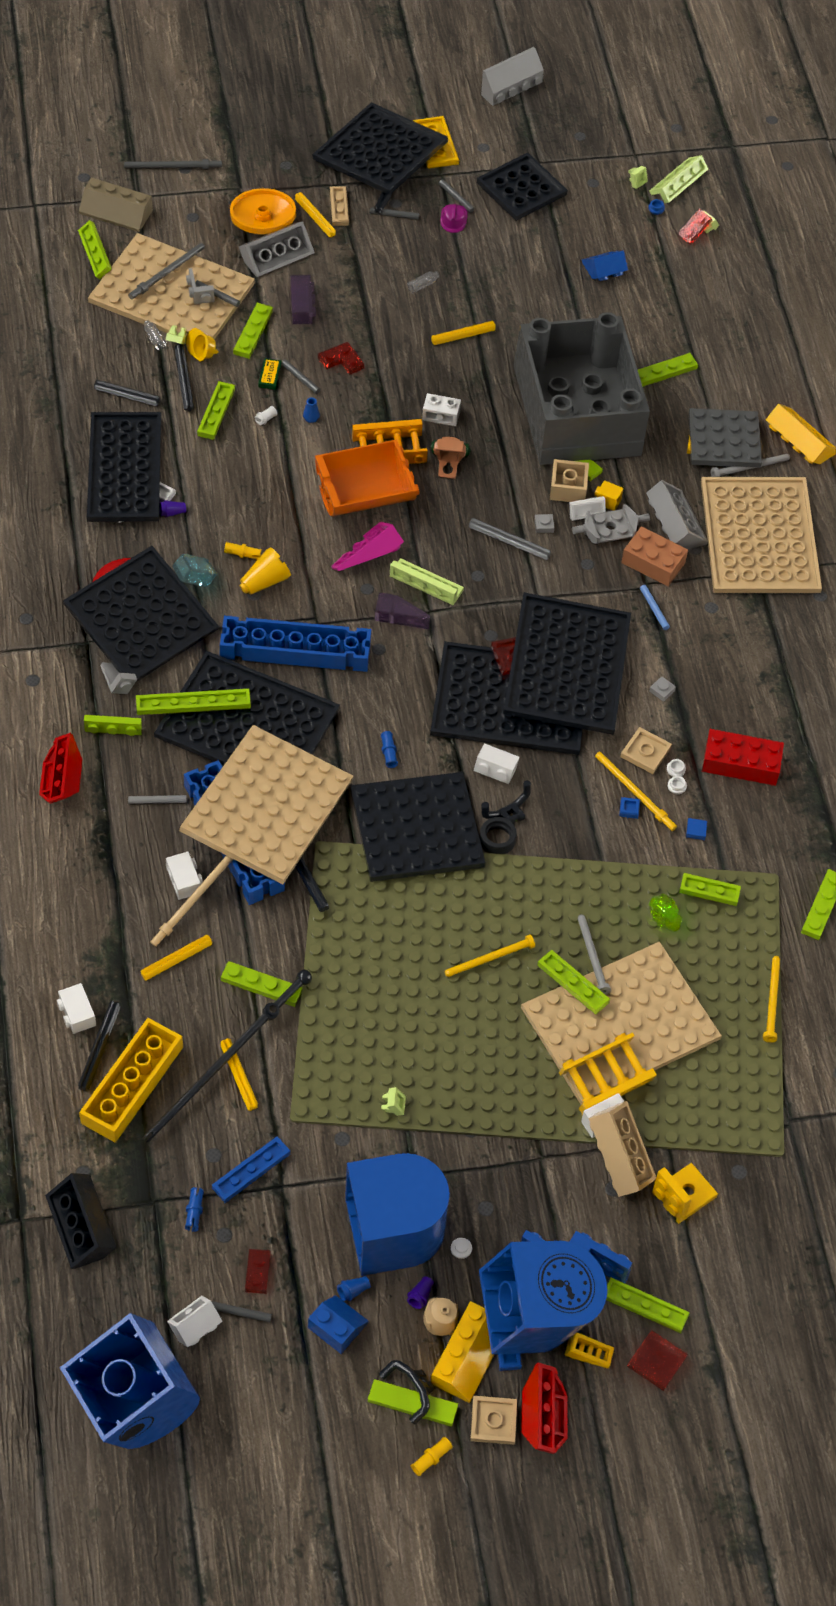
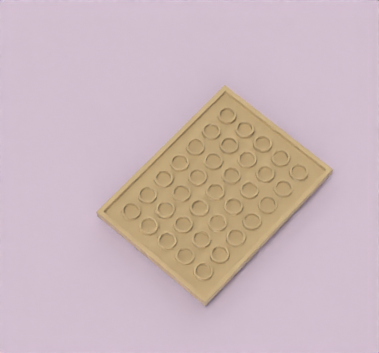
[88,233,255,339]
[701,477,822,593]
[179,725,353,884]
[521,941,722,1104]

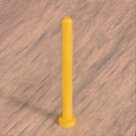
[444,934,535,977]
[763,956,780,1043]

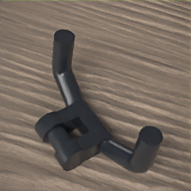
[481,780,531,824]
[379,1360,435,1425]

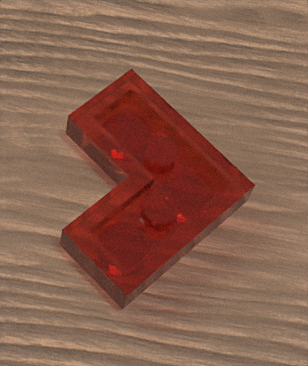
[318,342,364,375]

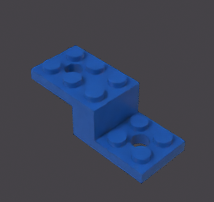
[521,1230,633,1283]

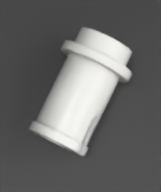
[255,406,277,425]

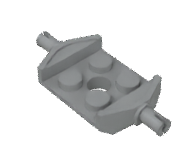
[572,504,650,544]

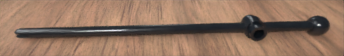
[142,970,312,1143]

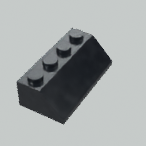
[45,1173,117,1269]

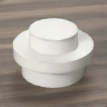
[667,759,686,777]
[668,776,687,794]
[451,1238,472,1259]

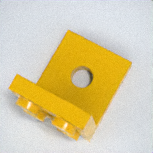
[652,1163,718,1224]

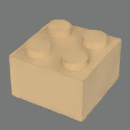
[550,459,589,502]

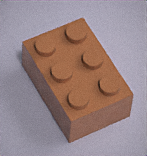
[622,526,688,586]

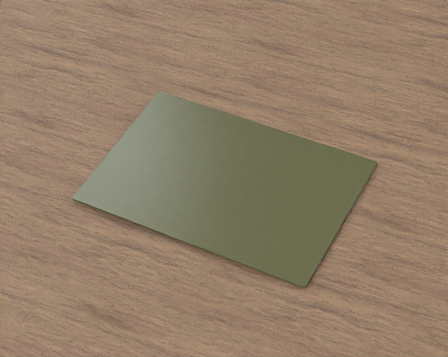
[290,841,784,1157]

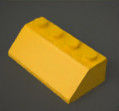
[766,403,836,464]
[431,1301,495,1403]

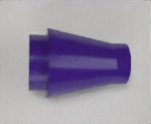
[159,500,186,518]
[407,1276,434,1309]

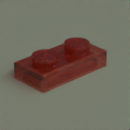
[678,208,712,245]
[245,1249,271,1294]

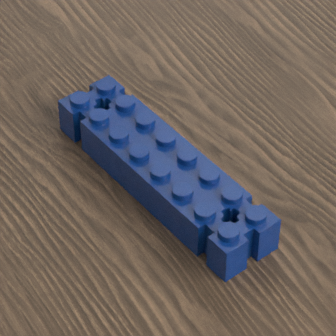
[219,616,371,672]
[184,760,285,905]

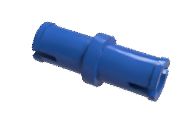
[381,731,398,768]
[185,1187,204,1232]

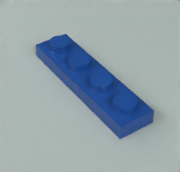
[212,1136,290,1203]

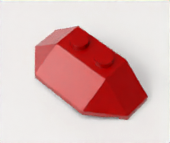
[39,733,83,804]
[522,1363,567,1454]

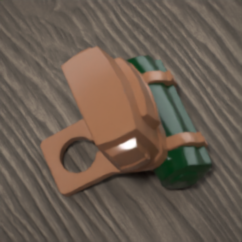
[430,437,471,479]

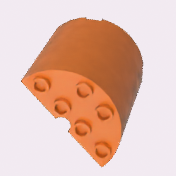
[315,439,419,516]

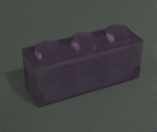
[290,275,316,324]

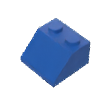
[582,250,628,281]
[308,1295,369,1354]

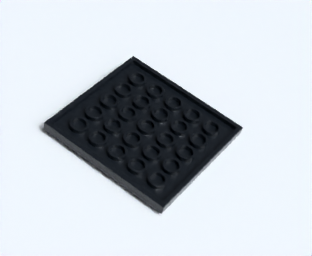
[312,102,448,195]
[63,546,219,683]
[350,772,486,882]

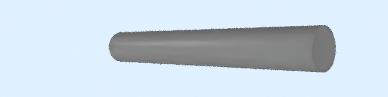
[128,795,187,804]

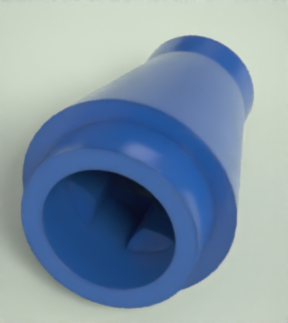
[303,397,320,423]
[337,1276,370,1301]

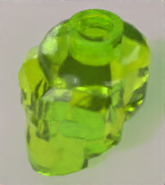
[649,893,682,932]

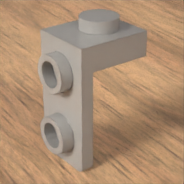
[186,268,214,304]
[100,662,137,694]

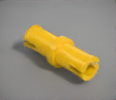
[224,541,262,560]
[411,1437,453,1476]

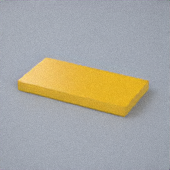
[413,116,459,169]

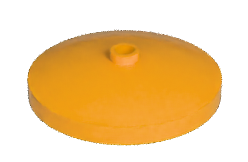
[230,188,296,234]

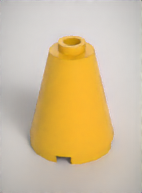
[239,547,291,595]

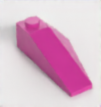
[331,522,404,571]

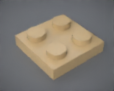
[620,727,672,774]
[470,1396,517,1445]

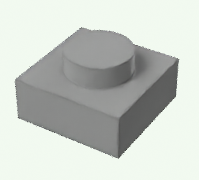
[534,514,554,533]
[649,676,676,702]

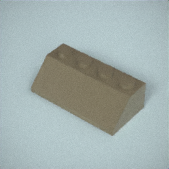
[79,177,153,232]

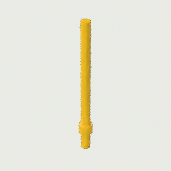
[595,751,677,831]

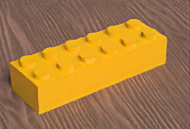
[79,1018,183,1143]

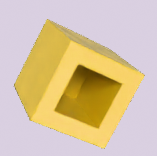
[594,480,624,511]

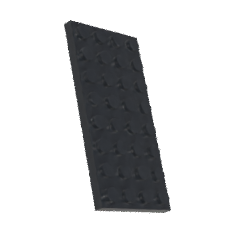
[87,412,161,522]

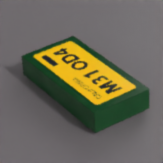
[258,358,281,390]

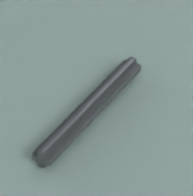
[469,518,551,560]

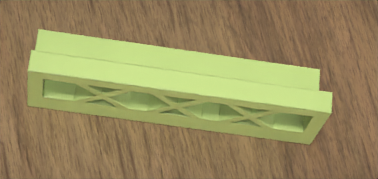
[649,155,708,203]
[390,558,464,605]

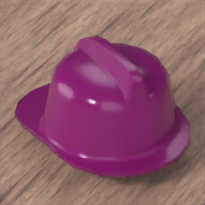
[440,204,467,233]

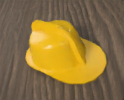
[186,328,219,361]

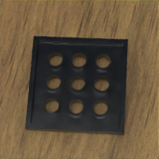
[477,152,568,221]

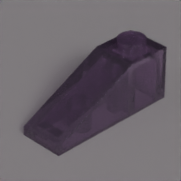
[375,593,430,629]

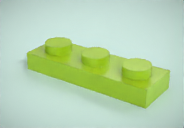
[84,715,142,736]
[679,873,741,906]

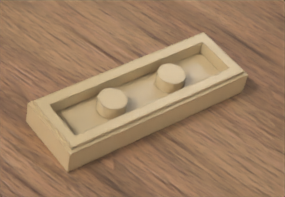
[330,186,349,226]

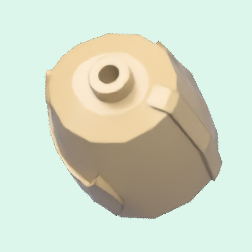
[423,1297,459,1336]

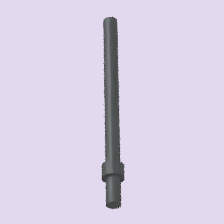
[124,159,222,169]
[128,243,205,299]

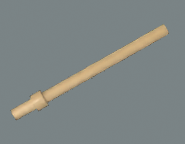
[150,856,233,947]

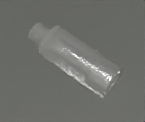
[407,271,439,293]
[144,320,166,350]

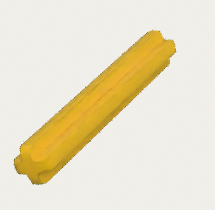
[295,192,336,238]
[431,321,496,345]
[141,935,212,980]
[221,1038,258,1111]

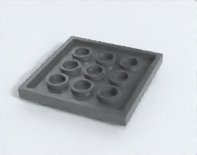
[689,408,762,468]

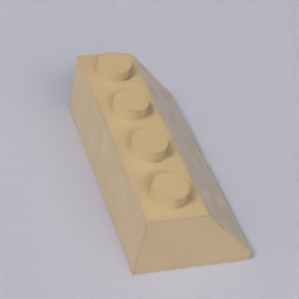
[588,1101,656,1197]

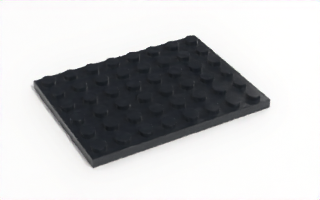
[503,592,631,735]
[430,641,582,755]
[154,651,340,766]

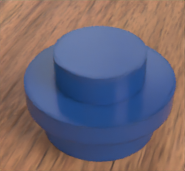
[648,199,665,214]

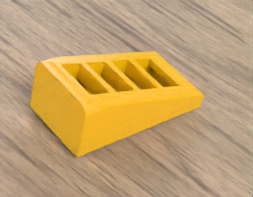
[565,1332,614,1368]

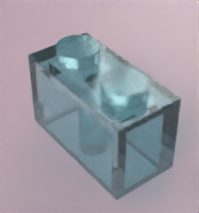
[172,553,217,587]

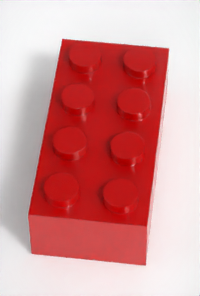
[702,729,784,786]

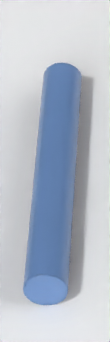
[640,585,670,630]

